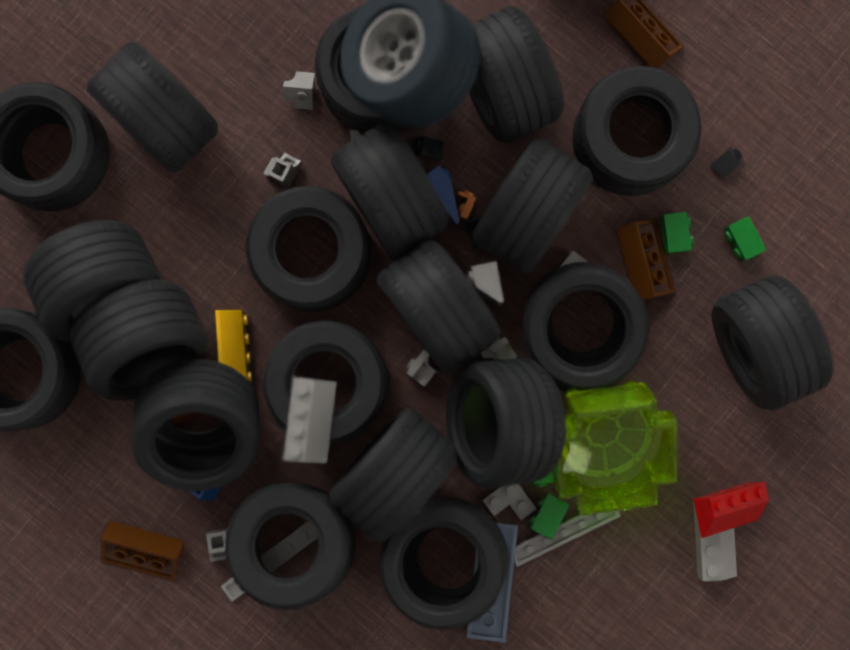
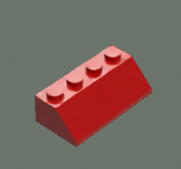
[693,481,769,538]

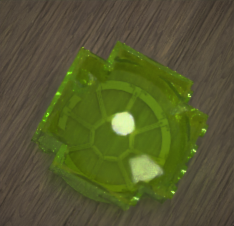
[555,380,677,516]

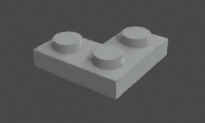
[482,484,536,520]

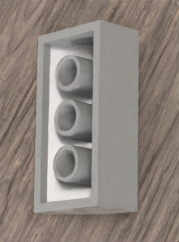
[466,262,504,307]
[284,377,336,463]
[693,501,737,581]

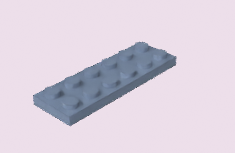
[467,522,518,643]

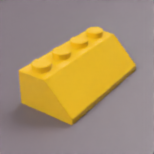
[215,310,253,383]

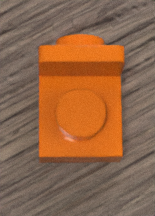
[457,190,476,221]

